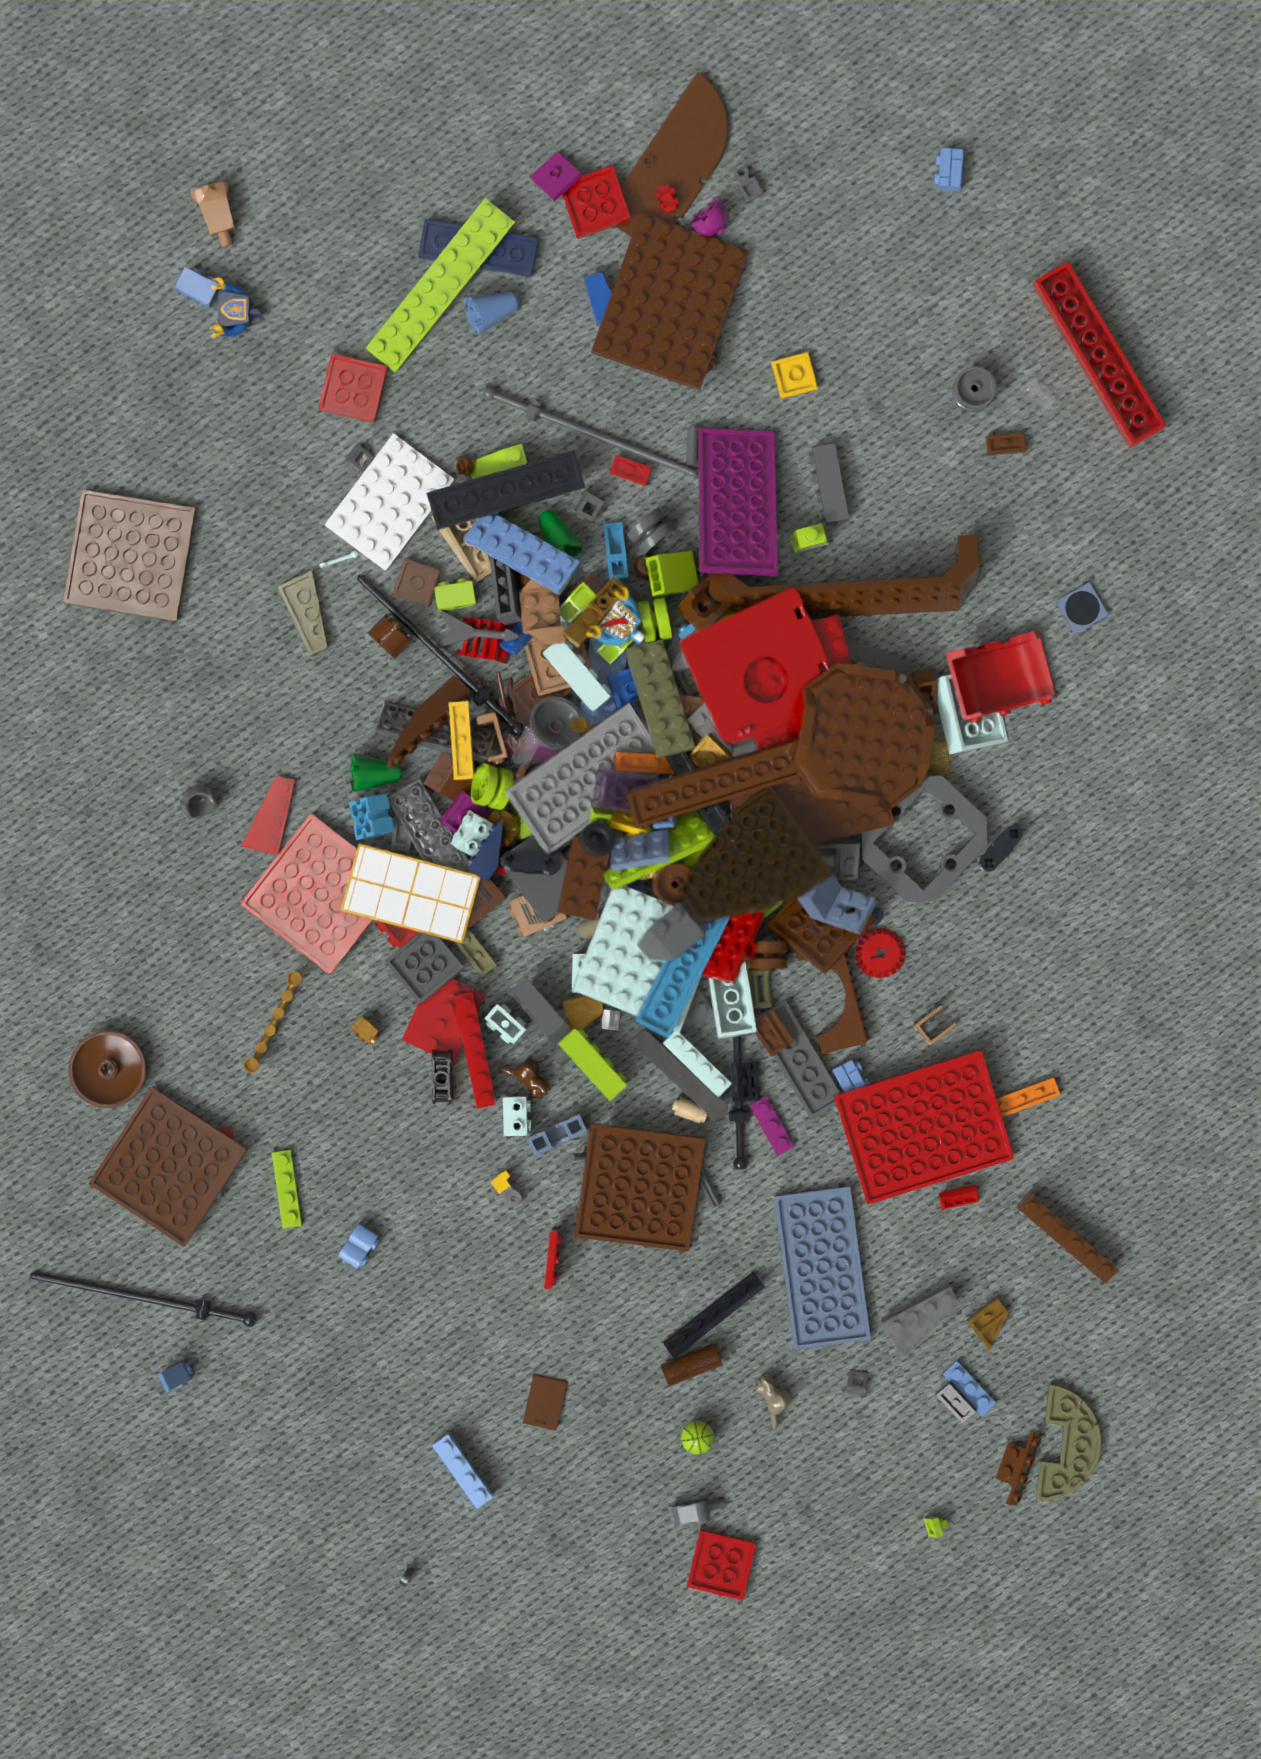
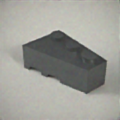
[509,978,572,1045]

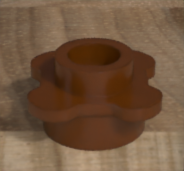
[456,456,473,477]

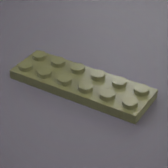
[625,640,695,759]

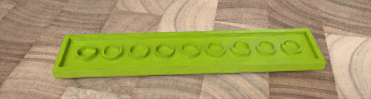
[366,198,515,373]

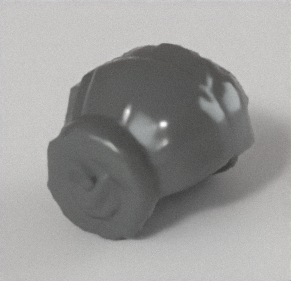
[180,785,219,819]

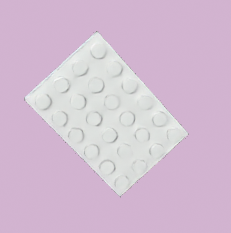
[325,433,455,571]

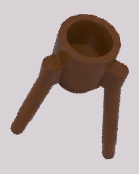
[481,671,513,713]

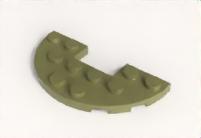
[1036,1384,1101,1500]

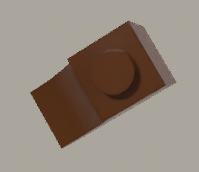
[911,669,938,713]

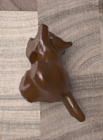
[498,1059,551,1100]

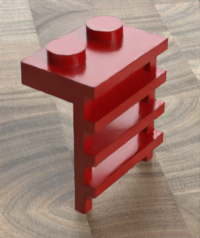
[456,617,514,664]

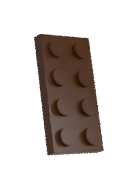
[557,837,610,921]

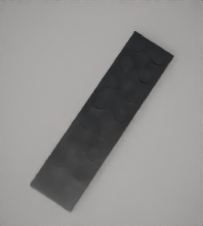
[426,450,585,531]

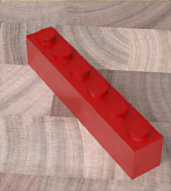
[452,990,496,1109]

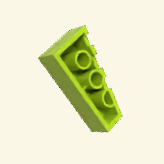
[558,1027,627,1101]

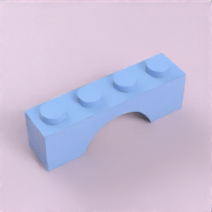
[432,1432,494,1509]

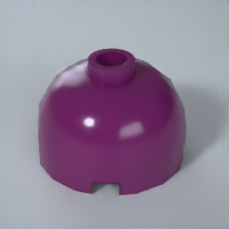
[690,198,728,236]

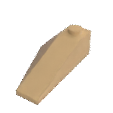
[431,515,491,582]

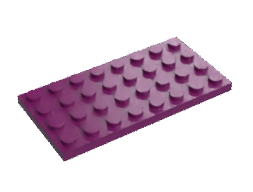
[698,428,778,576]

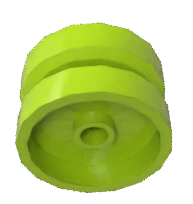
[637,597,672,644]
[470,763,513,810]

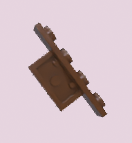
[996,1431,1042,1506]

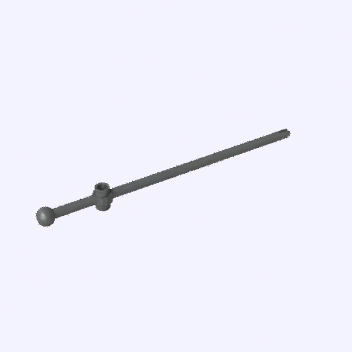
[482,386,698,477]

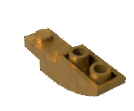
[563,576,628,647]

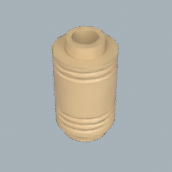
[672,1096,707,1123]

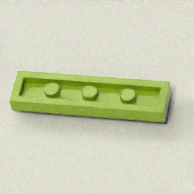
[272,1150,302,1229]

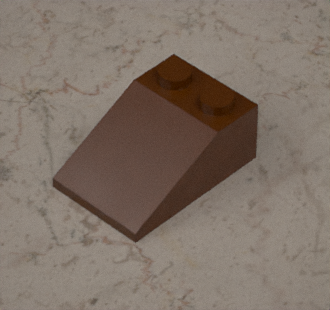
[423,752,476,801]

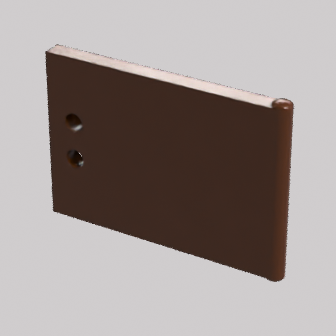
[523,1374,568,1431]

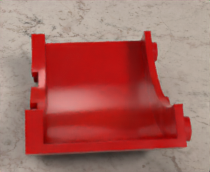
[946,631,1057,723]

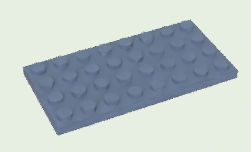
[774,1186,871,1350]

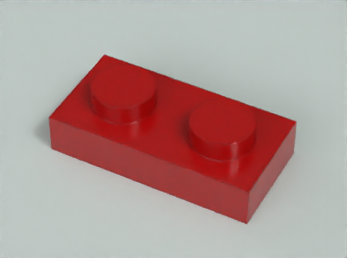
[609,455,652,487]

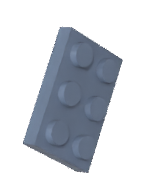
[611,829,670,871]

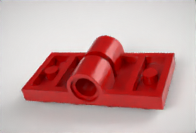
[702,911,765,984]

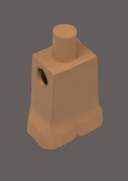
[190,181,236,248]

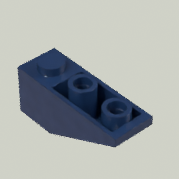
[467,821,503,882]

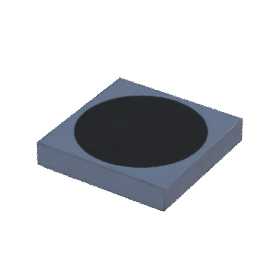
[1056,582,1108,634]

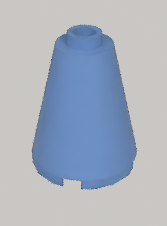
[464,292,519,334]

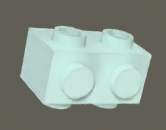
[450,810,493,856]
[485,1003,527,1044]
[503,1096,531,1136]

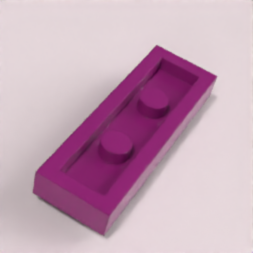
[749,1096,794,1156]

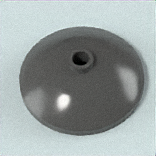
[529,696,585,751]

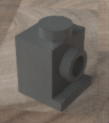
[574,490,604,522]

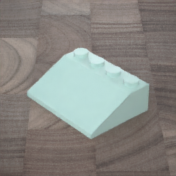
[935,675,1008,755]

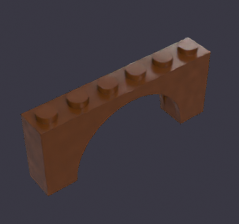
[795,951,869,1054]

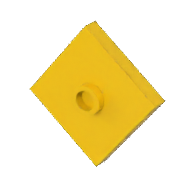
[771,352,818,399]

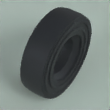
[580,821,615,857]

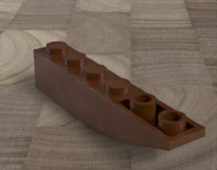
[388,676,470,770]

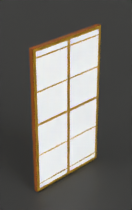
[340,844,481,944]

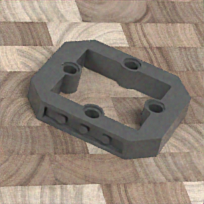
[861,776,988,902]

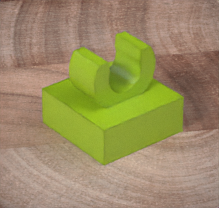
[923,1516,949,1538]

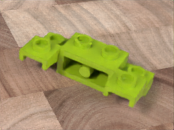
[559,582,634,665]

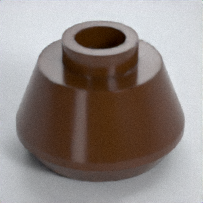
[634,554,653,580]

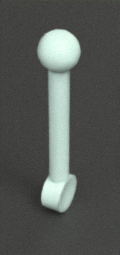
[319,551,358,568]

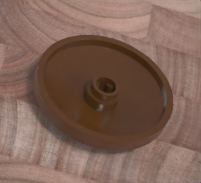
[69,1031,147,1108]

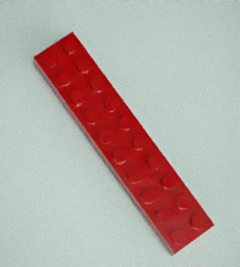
[1032,261,1166,449]

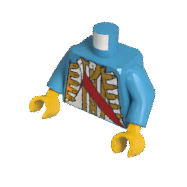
[587,586,646,646]

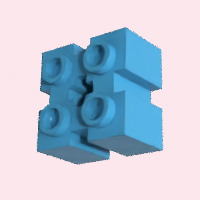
[349,794,394,840]

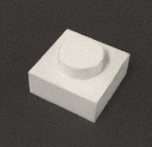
[601,1010,621,1030]

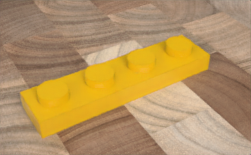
[449,701,474,780]

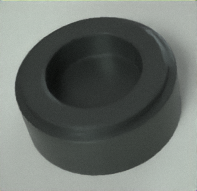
[399,1567,415,1587]

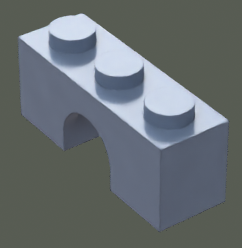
[527,1113,588,1156]

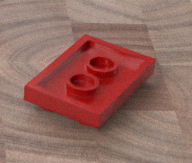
[544,1228,562,1290]

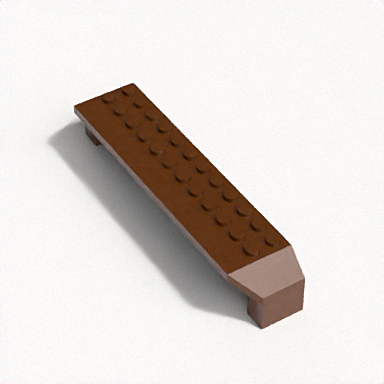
[707,534,980,619]

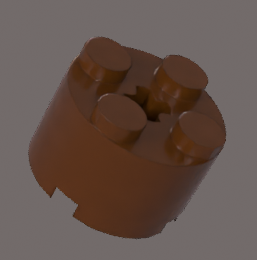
[368,614,413,659]

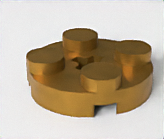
[487,810,520,849]

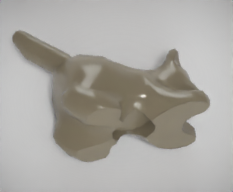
[752,1373,792,1430]

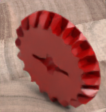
[855,928,905,978]

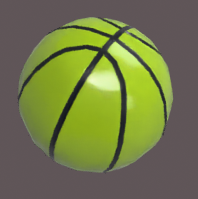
[681,1420,714,1455]

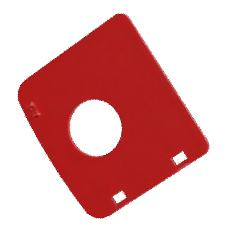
[680,589,830,743]

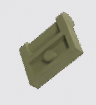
[747,970,773,1009]

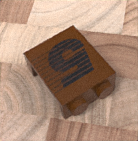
[468,874,506,927]

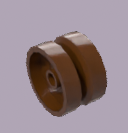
[652,862,690,906]
[746,941,788,971]

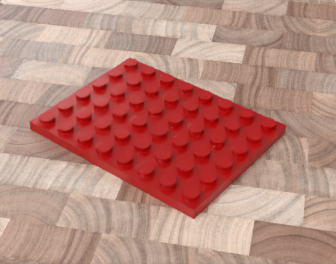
[833,1049,1014,1205]

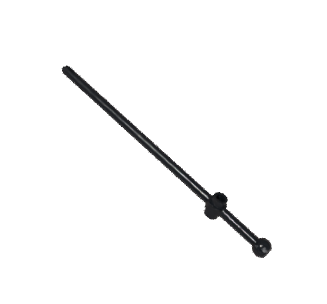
[357,574,525,737]
[729,1036,750,1170]
[30,1272,257,1327]

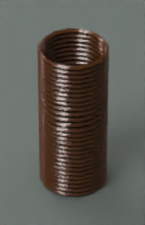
[660,1343,722,1387]

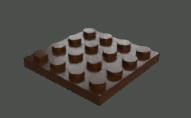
[767,898,876,975]

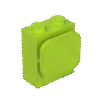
[646,551,698,596]

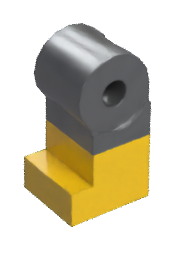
[490,1169,522,1207]

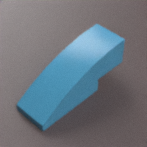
[603,522,629,584]

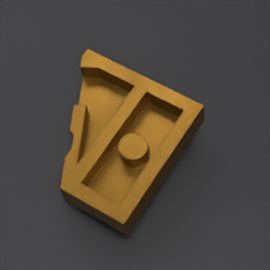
[562,996,604,1030]
[966,1297,1009,1350]

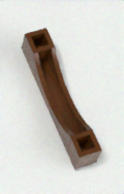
[1015,1192,1118,1284]

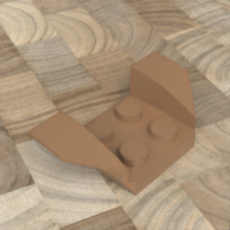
[519,579,565,645]

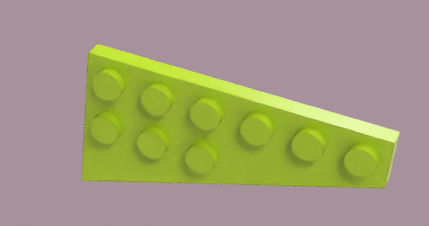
[604,810,715,891]

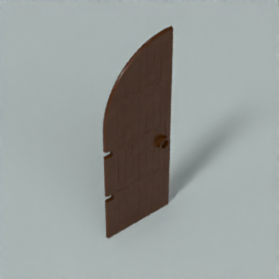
[615,72,728,237]

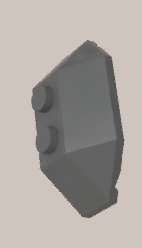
[637,900,707,960]

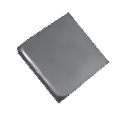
[345,444,375,472]
[846,1370,868,1396]

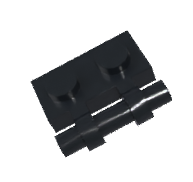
[731,1062,761,1102]

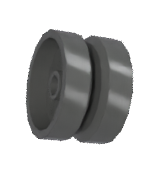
[952,366,996,413]
[627,508,676,556]

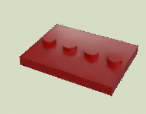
[402,979,486,1064]

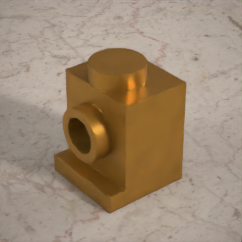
[349,1016,380,1045]

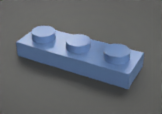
[942,1361,996,1416]

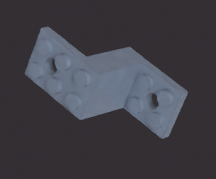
[798,876,877,934]

